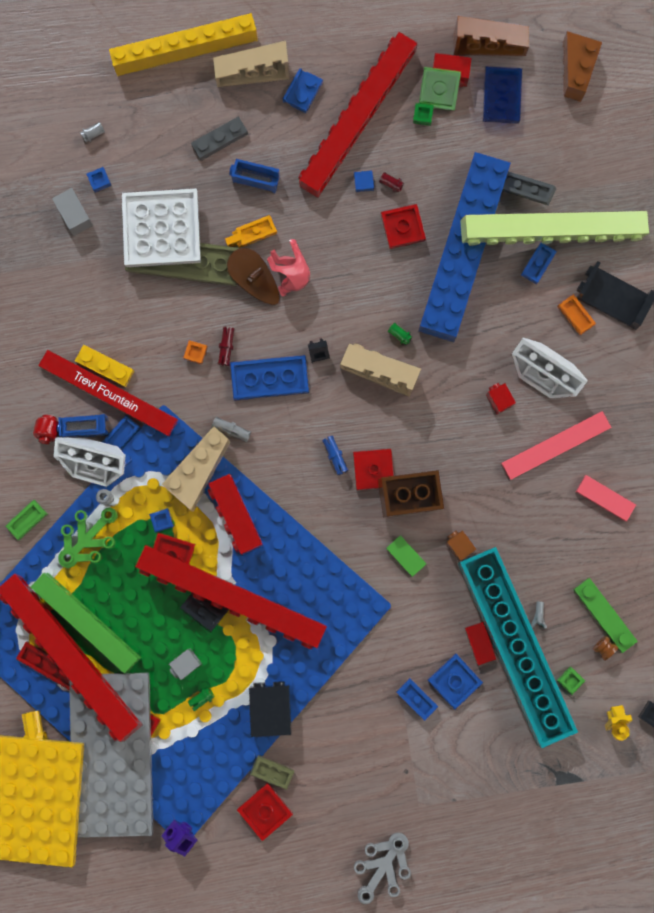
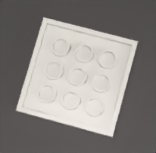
[122,189,201,267]

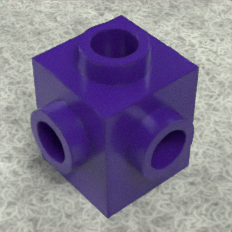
[161,820,198,856]

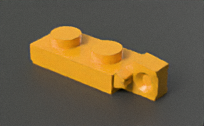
[225,215,277,248]

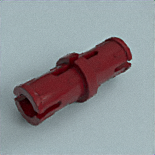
[217,327,235,366]

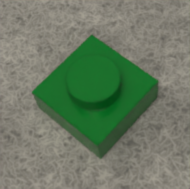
[413,103,434,126]

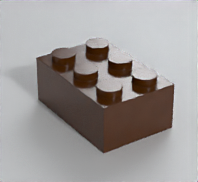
[378,470,444,518]

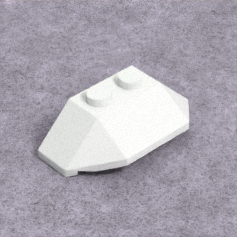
[512,338,588,398]
[54,437,126,487]

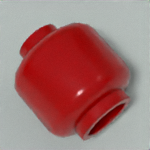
[33,415,59,444]

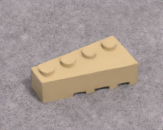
[213,41,289,87]
[340,344,421,397]

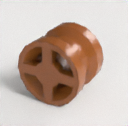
[593,636,618,661]

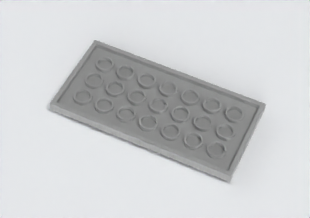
[69,672,154,837]

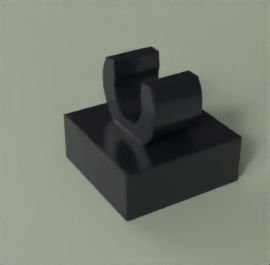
[308,338,330,362]

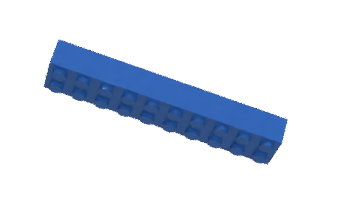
[418,152,511,342]

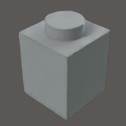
[169,648,202,680]

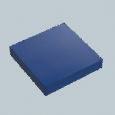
[428,653,483,710]

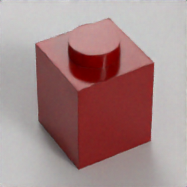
[486,383,516,415]

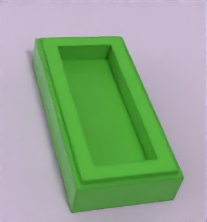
[5,500,48,540]
[386,535,426,577]

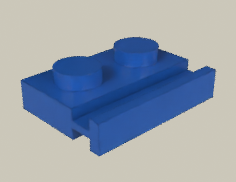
[283,68,323,113]

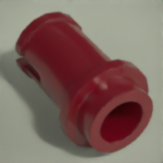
[379,172,404,193]

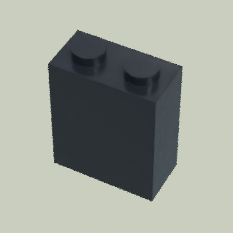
[249,681,292,737]

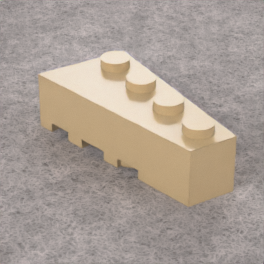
[162,426,230,512]

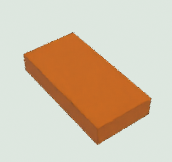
[557,294,596,336]

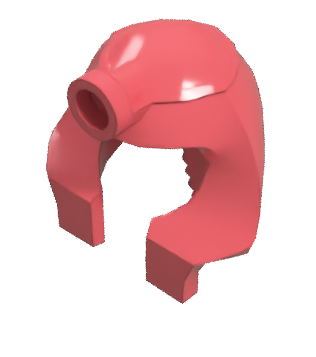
[267,239,310,297]

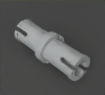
[212,416,251,443]

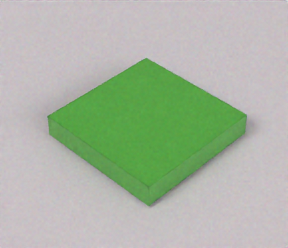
[419,67,461,111]

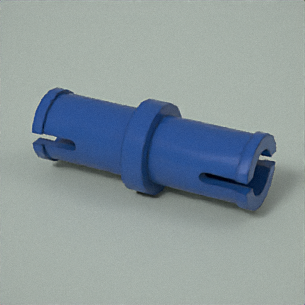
[322,436,349,475]

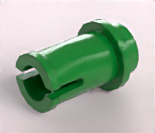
[388,323,413,345]
[188,687,215,711]

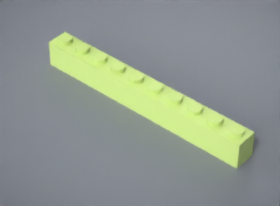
[460,211,649,245]

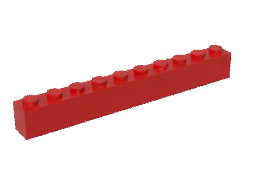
[298,32,418,198]
[135,545,327,650]
[0,574,143,742]

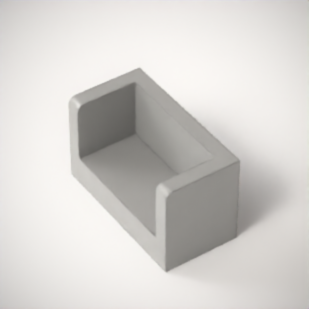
[52,188,93,236]

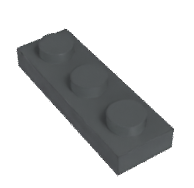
[191,116,248,161]
[502,171,556,206]

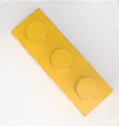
[75,344,134,387]

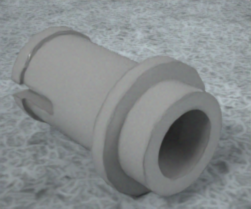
[80,122,105,143]
[96,489,114,505]

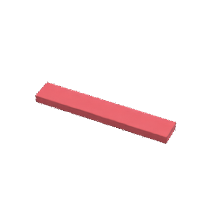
[501,411,612,480]

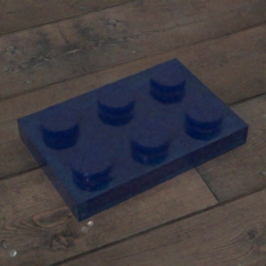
[482,66,522,124]

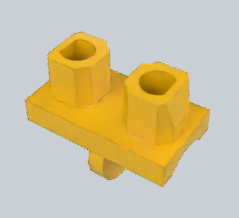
[605,705,632,741]

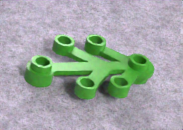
[58,508,118,568]

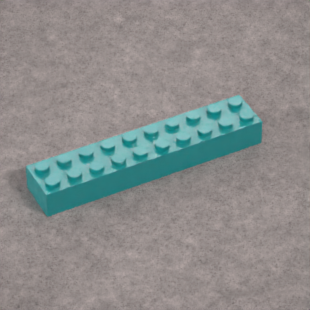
[458,547,578,748]

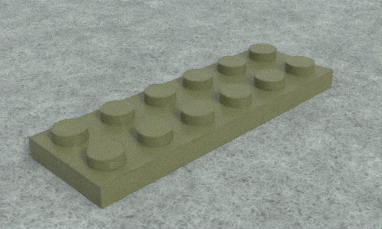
[125,243,239,286]

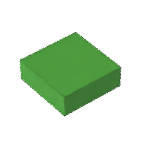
[557,667,585,695]

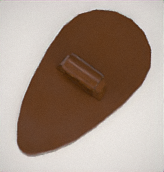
[227,248,279,305]

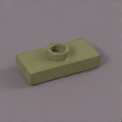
[250,755,295,790]

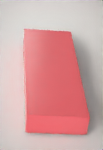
[575,475,636,522]

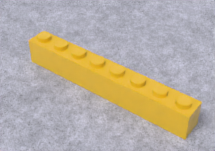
[109,13,258,76]

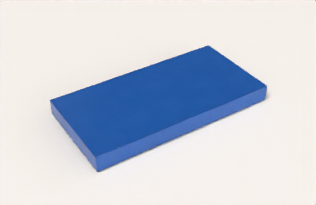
[230,355,309,401]

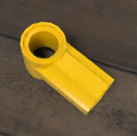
[22,710,48,740]

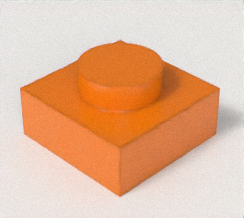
[183,340,208,365]

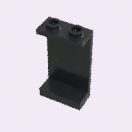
[576,261,654,330]

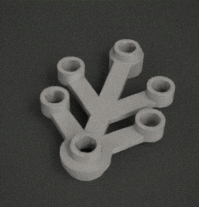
[354,833,411,904]

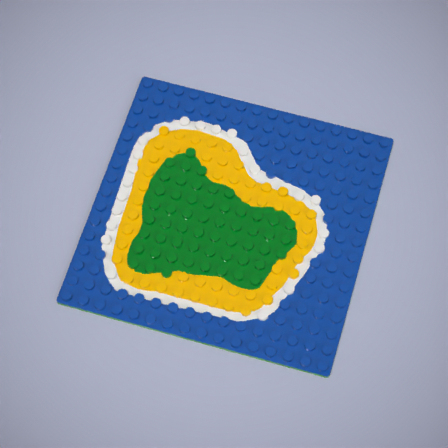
[0,405,391,835]

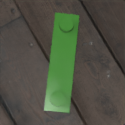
[573,578,638,653]

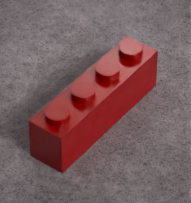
[208,474,263,555]

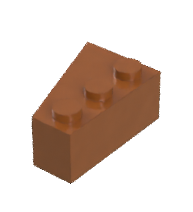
[563,31,602,102]

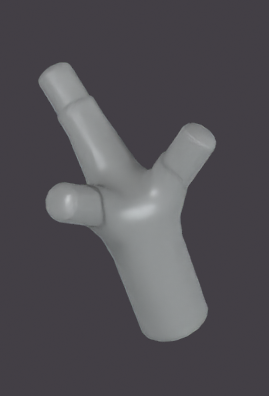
[531,601,547,629]

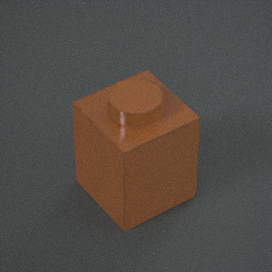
[445,530,477,561]

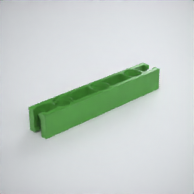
[31,572,141,674]

